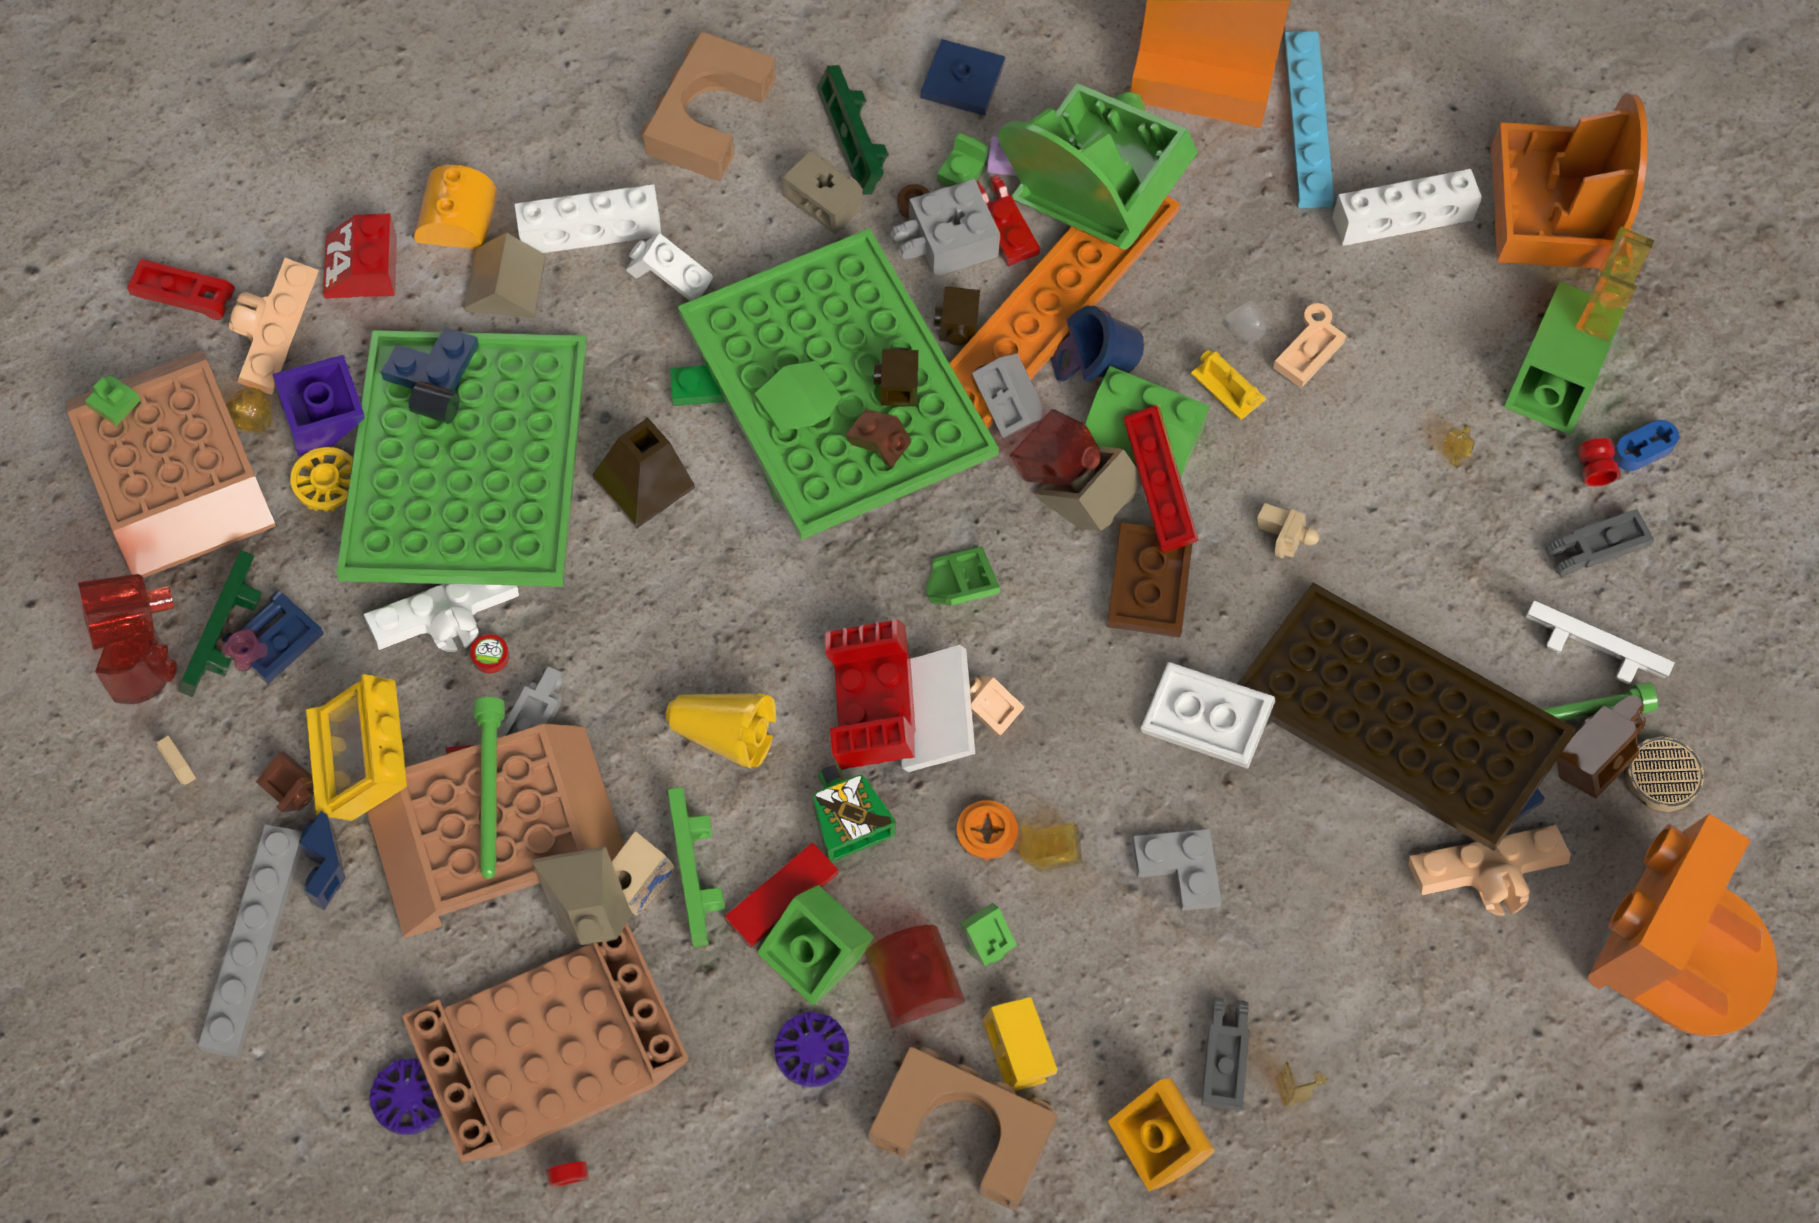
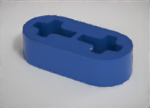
[1613,420,1679,471]

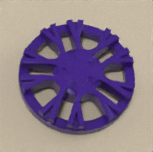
[774,1011,849,1088]
[369,1058,442,1135]

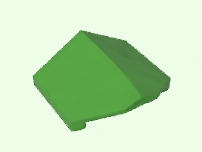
[754,361,842,433]
[926,546,1001,605]

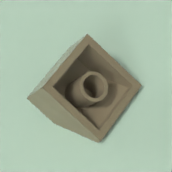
[1034,445,1142,531]

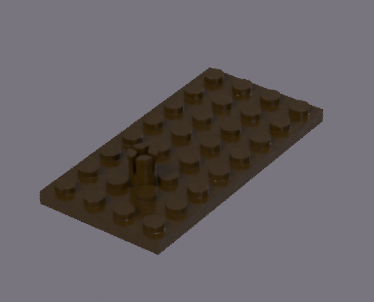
[1237,583,1576,851]

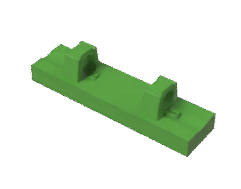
[668,787,725,948]

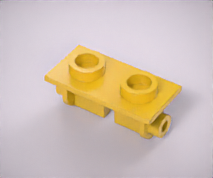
[1191,349,1266,421]

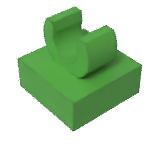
[85,375,141,426]

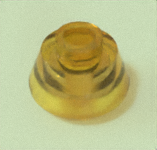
[226,387,273,433]

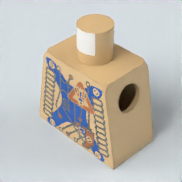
[612,831,678,916]

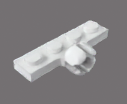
[364,584,519,652]

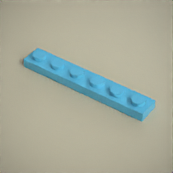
[1283,32,1334,208]

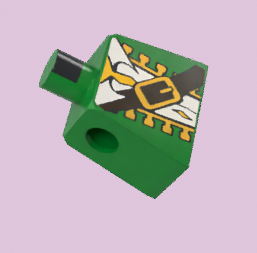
[812,765,896,862]

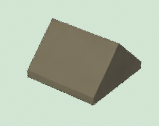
[465,232,546,318]

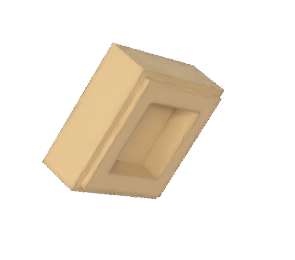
[156,735,196,786]

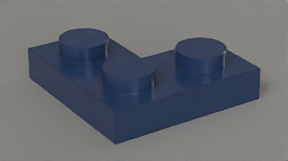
[381,327,479,391]

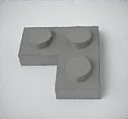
[1132,829,1222,911]

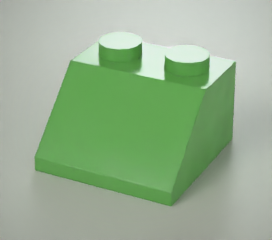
[757,885,875,1006]

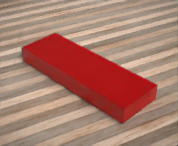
[724,842,838,948]

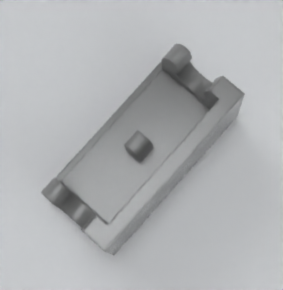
[972,354,1048,438]

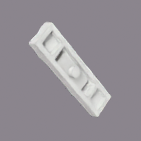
[1525,601,1675,684]

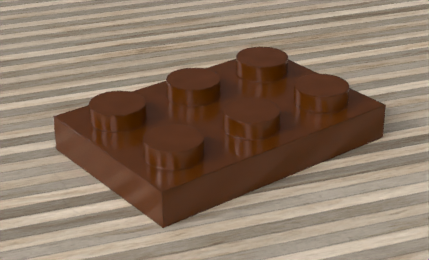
[1107,522,1193,638]

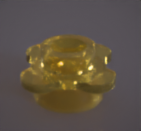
[1443,425,1475,467]

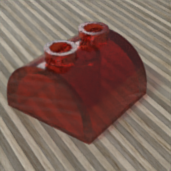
[95,603,177,704]
[865,924,965,1028]

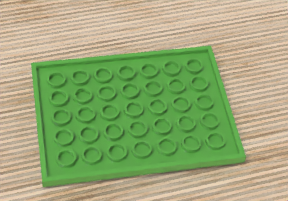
[677,228,999,540]
[336,330,587,587]

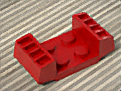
[825,619,916,770]

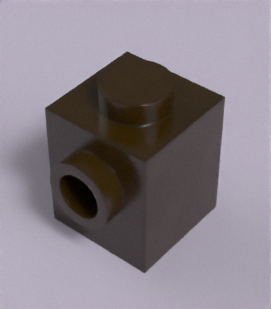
[934,286,980,345]
[874,347,919,407]

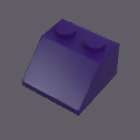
[273,355,365,456]

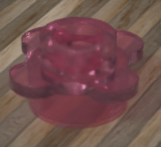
[222,629,268,672]

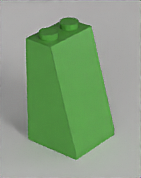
[1504,281,1626,435]

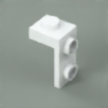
[626,233,713,301]

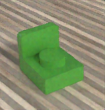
[937,133,988,187]
[960,903,1017,966]

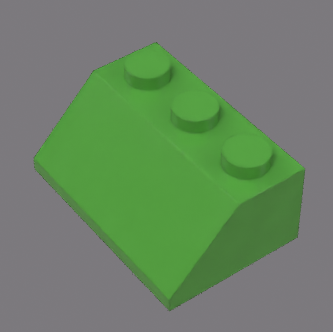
[1079,366,1210,477]

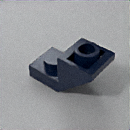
[299,812,346,910]

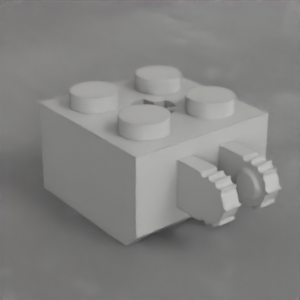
[890,179,1000,275]

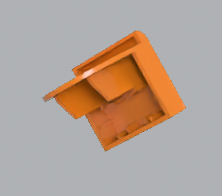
[1491,94,1648,269]
[1588,813,1777,1037]

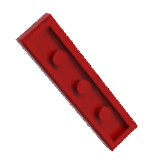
[1123,405,1199,553]

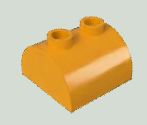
[414,165,497,249]
[1108,1078,1215,1192]

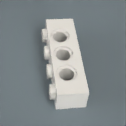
[1332,169,1482,246]
[515,184,661,253]

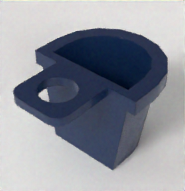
[1051,306,1144,382]

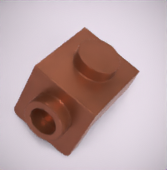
[845,409,911,467]
[256,752,314,813]

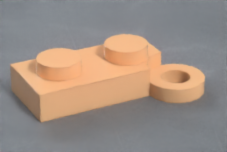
[1273,303,1346,388]

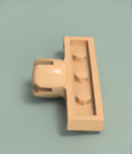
[1408,825,1571,916]

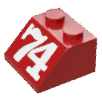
[323,213,397,299]

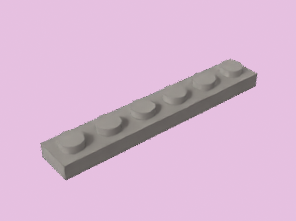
[198,824,302,1058]

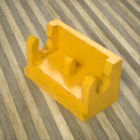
[982,997,1058,1091]

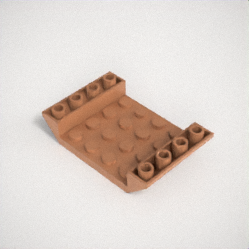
[65,349,276,581]
[367,724,624,939]
[402,922,689,1163]

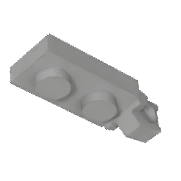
[497,666,564,738]

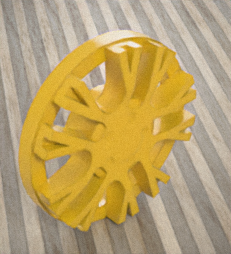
[290,447,353,512]

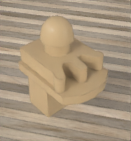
[1257,503,1320,559]

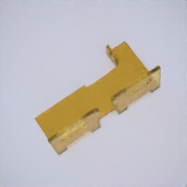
[1276,1061,1328,1107]

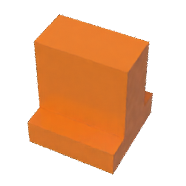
[1130,0,1290,128]

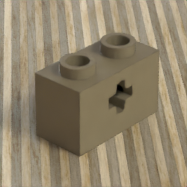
[783,151,862,235]

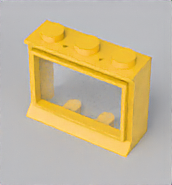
[306,674,407,821]

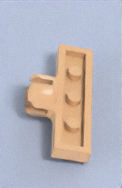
[229,258,319,395]

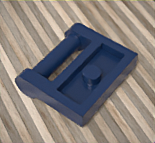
[221,590,324,684]

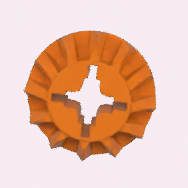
[956,800,1018,861]

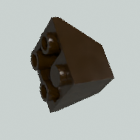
[592,418,695,529]

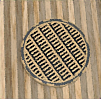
[1625,737,1704,812]

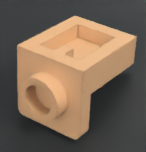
[969,676,1025,736]

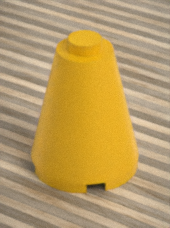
[666,693,776,769]

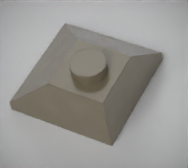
[532,846,632,945]

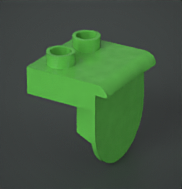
[998,83,1198,249]

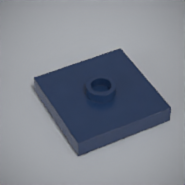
[921,39,1005,116]

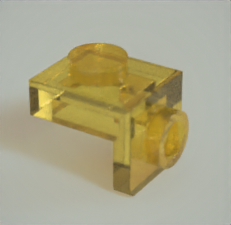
[1019,822,1083,872]

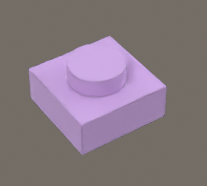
[988,136,1017,176]

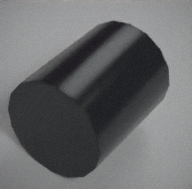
[409,381,460,424]

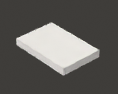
[901,645,975,772]
[1140,662,1275,769]

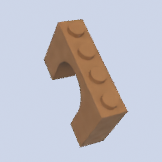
[641,31,776,181]
[869,1046,1058,1212]

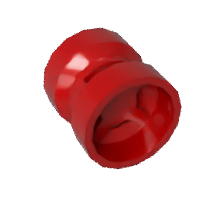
[1577,438,1621,487]

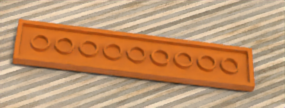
[949,195,1180,429]

